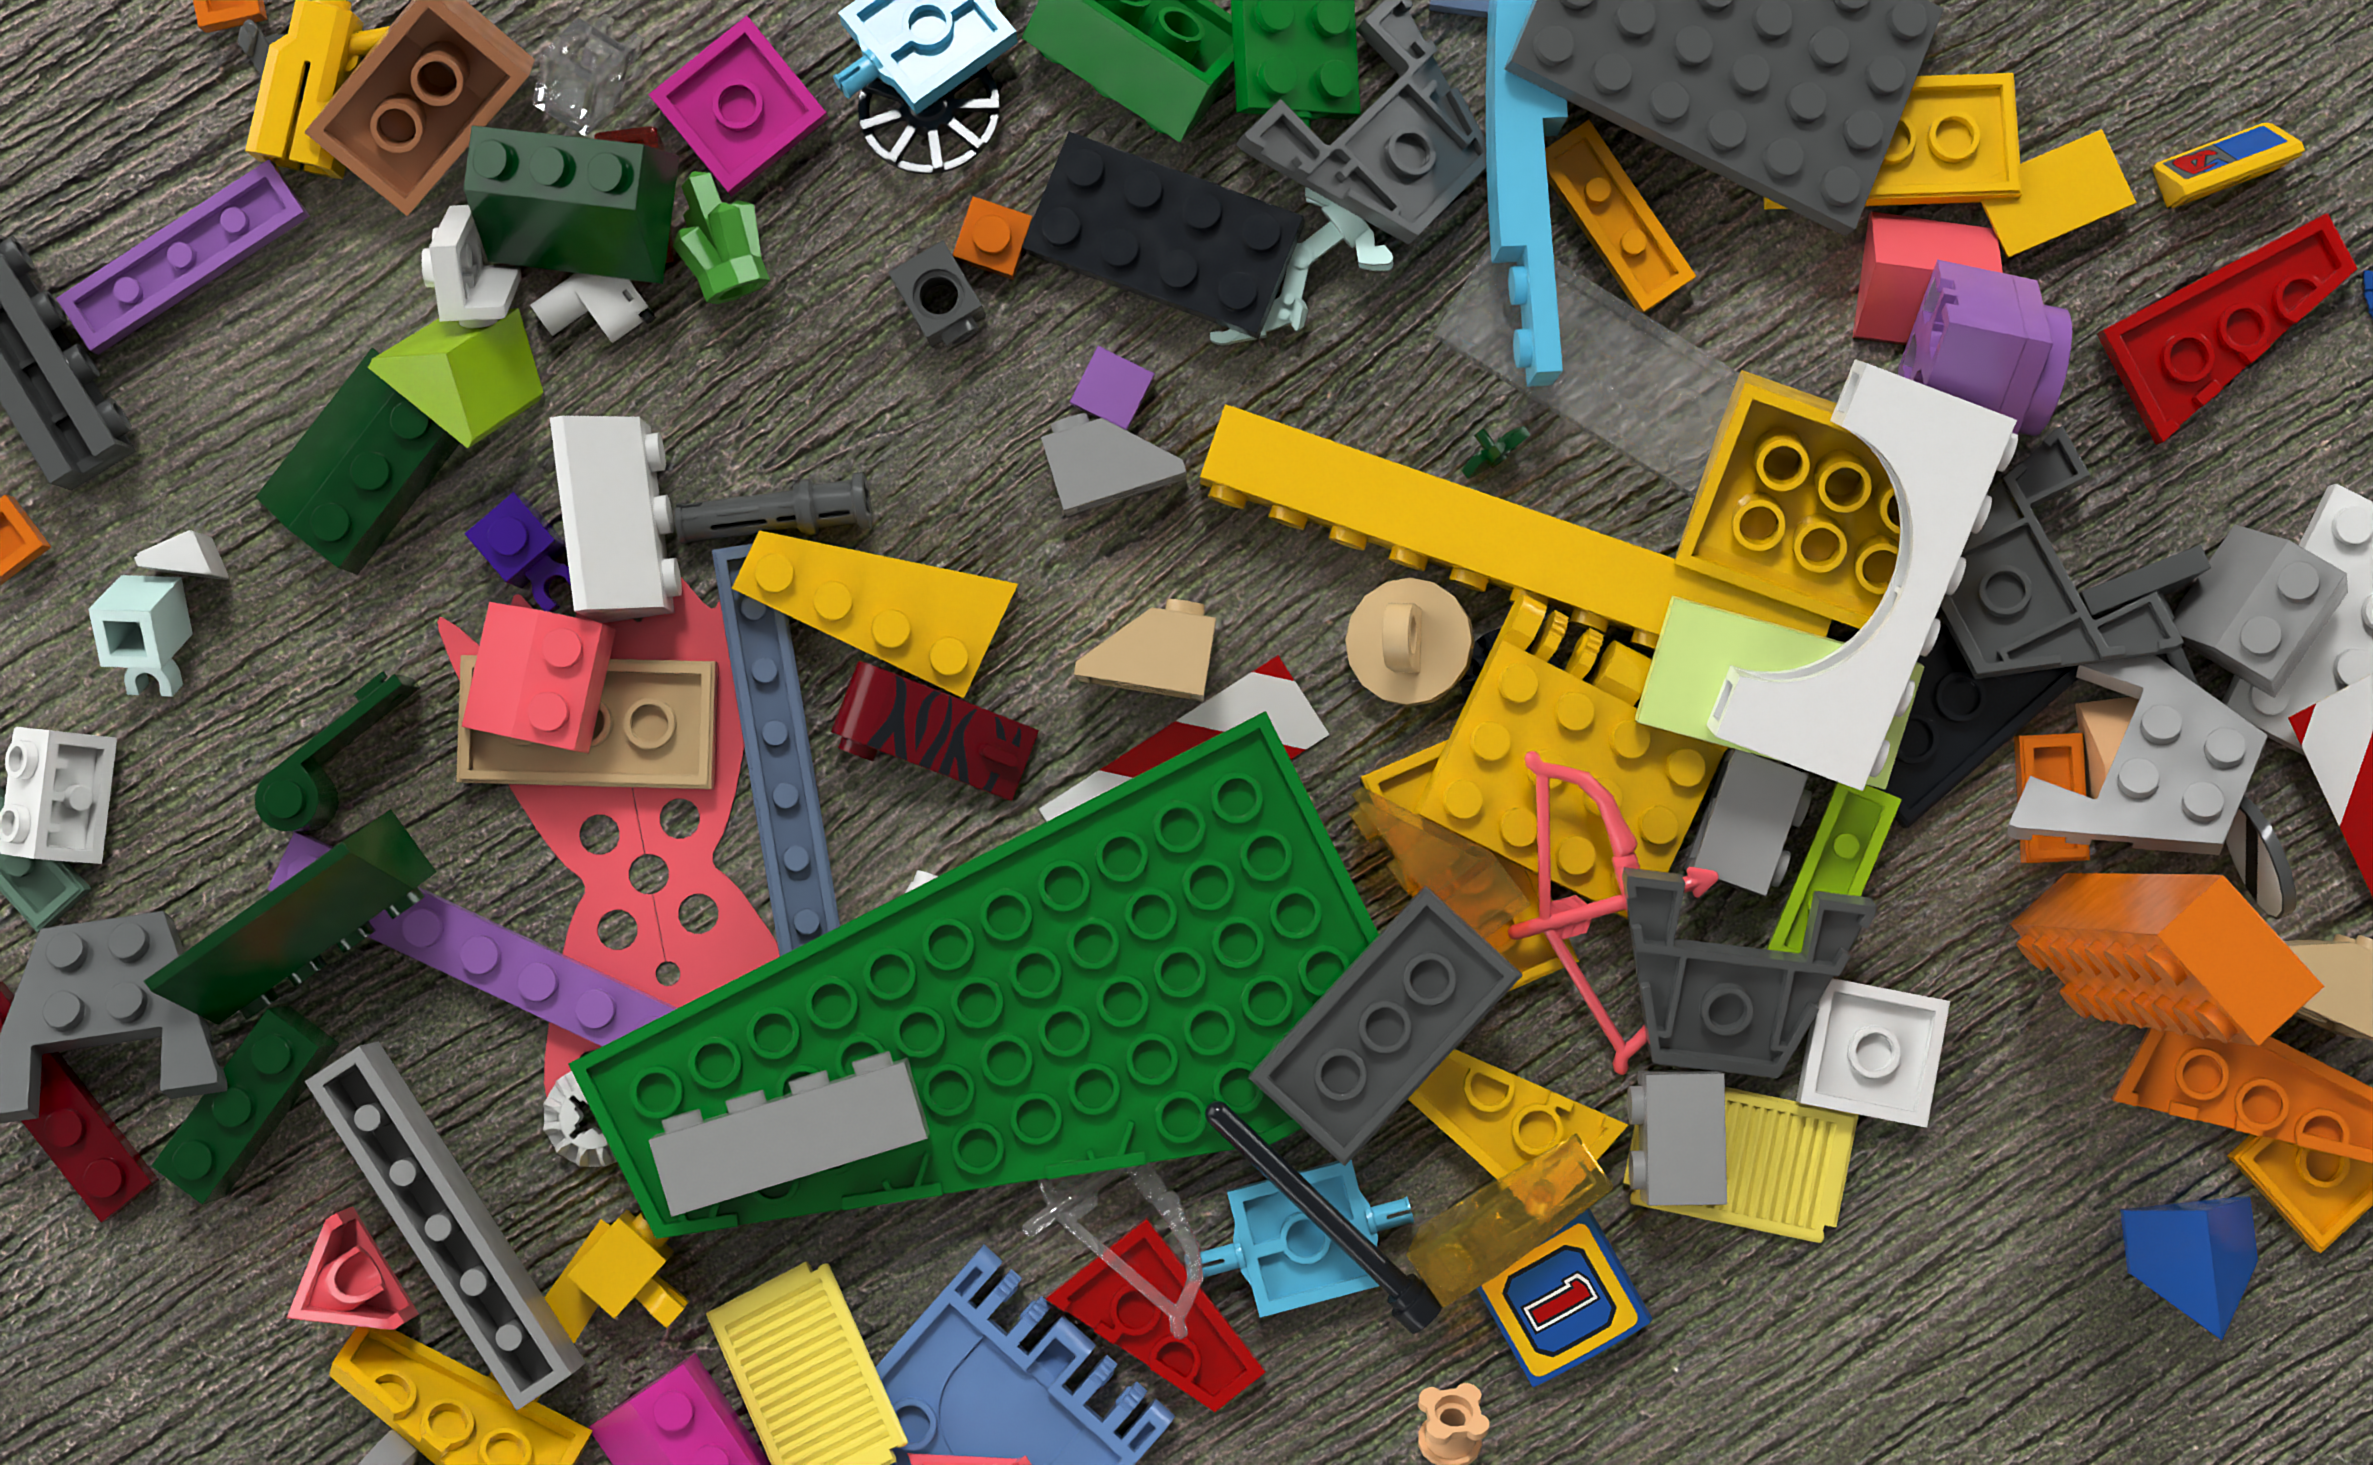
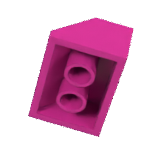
[588,1353,771,1465]

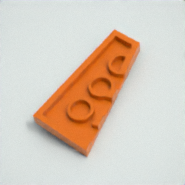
[2111,1028,2373,1163]

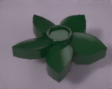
[1461,426,1530,479]

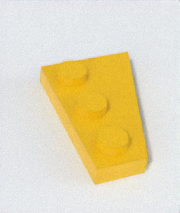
[1408,1049,1628,1221]

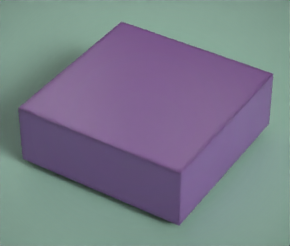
[1070,346,1155,431]

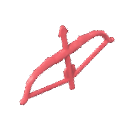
[1508,751,1719,1075]

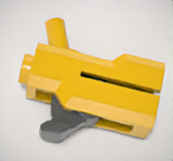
[238,0,390,179]

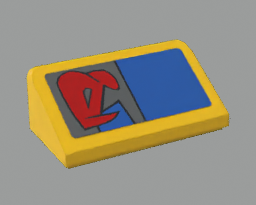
[2153,123,2305,209]

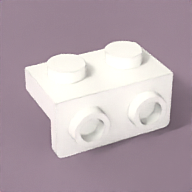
[422,205,522,328]

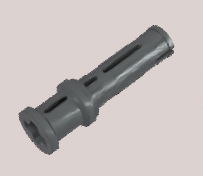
[674,472,872,544]

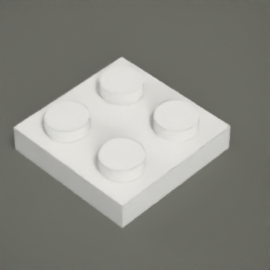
[1796,978,1950,1128]

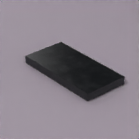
[1868,623,2079,828]

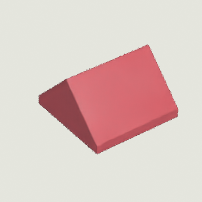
[1852,211,2003,345]

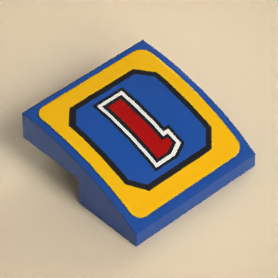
[1469,1207,1653,1387]

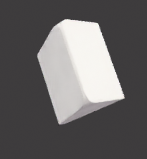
[134,530,229,580]

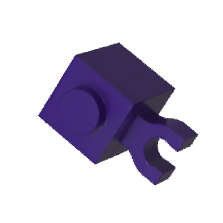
[464,492,571,613]

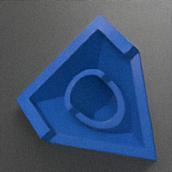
[2120,1196,2258,1340]

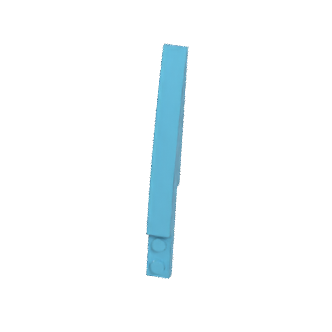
[1486,0,1568,387]

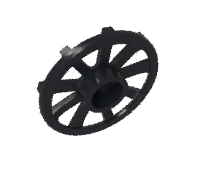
[858,66,1000,174]

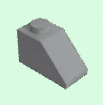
[1041,413,1187,517]

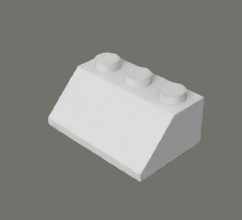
[550,416,682,623]

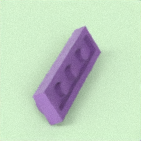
[56,159,310,355]

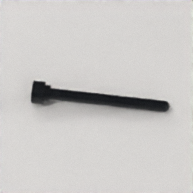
[1205,1101,1447,1334]

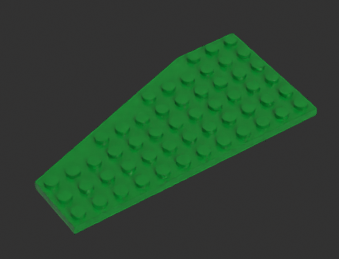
[568,711,1379,1239]

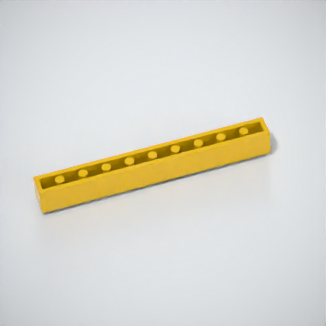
[1200,404,1832,652]

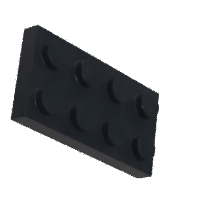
[1022,131,1305,339]

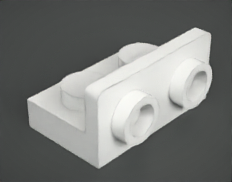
[0,727,117,864]

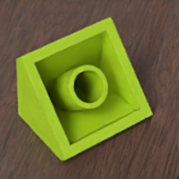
[368,308,544,448]

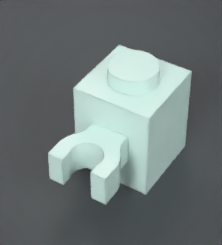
[88,575,193,697]

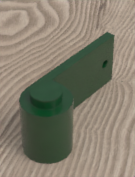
[254,671,420,832]

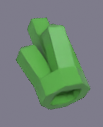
[673,171,770,304]

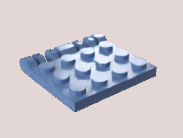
[875,1244,1175,1465]

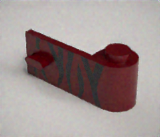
[831,660,1039,801]

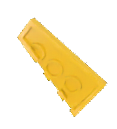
[731,531,1018,699]
[329,1326,593,1465]

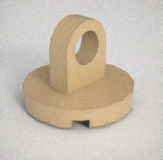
[1345,577,1475,707]

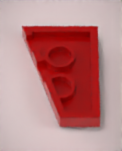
[1045,1217,1266,1412]

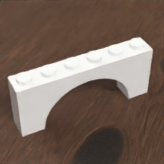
[1706,359,2018,791]

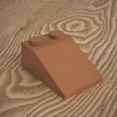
[304,0,535,216]

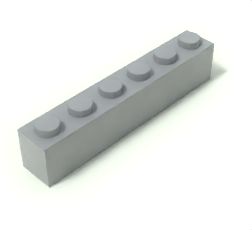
[305,1041,586,1411]

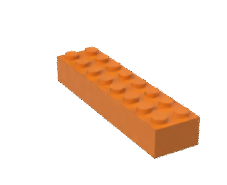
[2010,873,2325,1047]

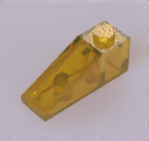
[1406,1133,1613,1307]

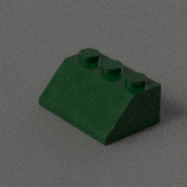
[463,125,680,284]
[255,348,460,575]

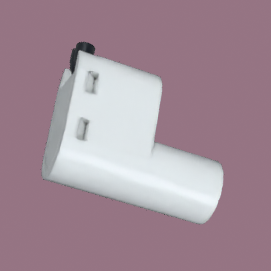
[530,273,656,343]

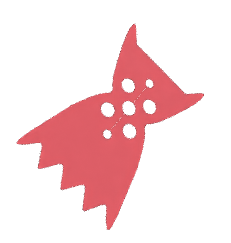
[437,577,779,1097]

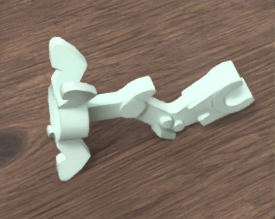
[1210,187,1394,346]

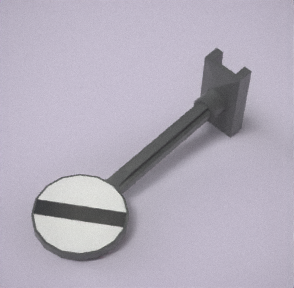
[2079,544,2296,919]

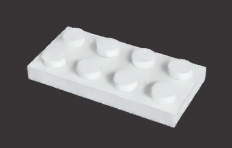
[2221,484,2373,756]

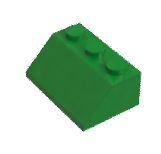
[1021,0,1235,143]

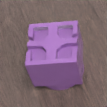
[1898,259,2072,436]

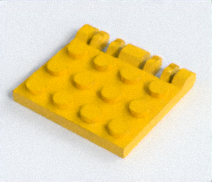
[1413,594,1729,919]

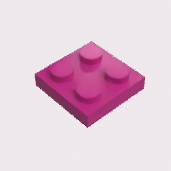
[648,15,829,197]

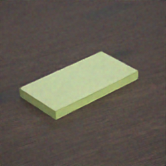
[1635,596,1924,790]

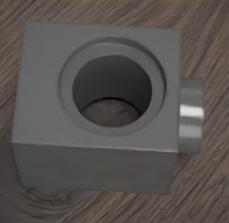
[888,240,986,348]

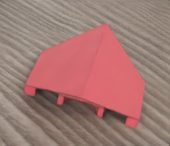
[286,1206,419,1330]

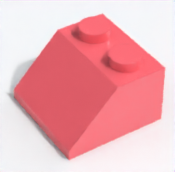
[461,602,616,754]

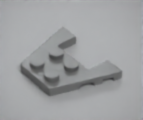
[2006,618,2268,855]

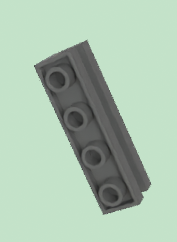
[0,235,136,491]

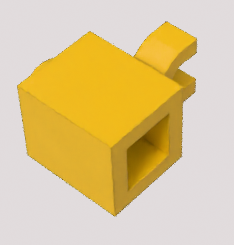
[566,1209,689,1328]

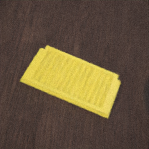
[1623,1070,1859,1243]
[706,1261,908,1465]

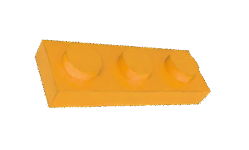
[1545,119,1696,316]

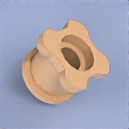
[1418,1383,1490,1465]

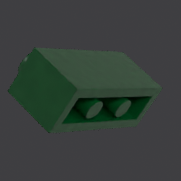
[151,1005,339,1205]

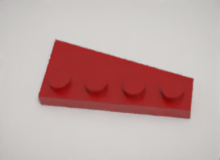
[2097,213,2358,445]

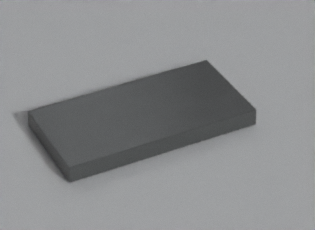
[1249,885,1523,1166]

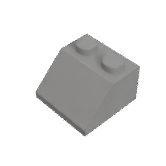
[2172,525,2348,698]

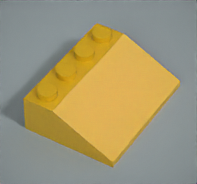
[1674,370,1900,629]

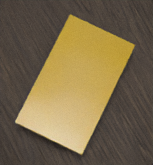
[1980,129,2137,259]

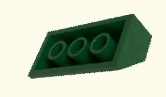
[144,809,437,1025]

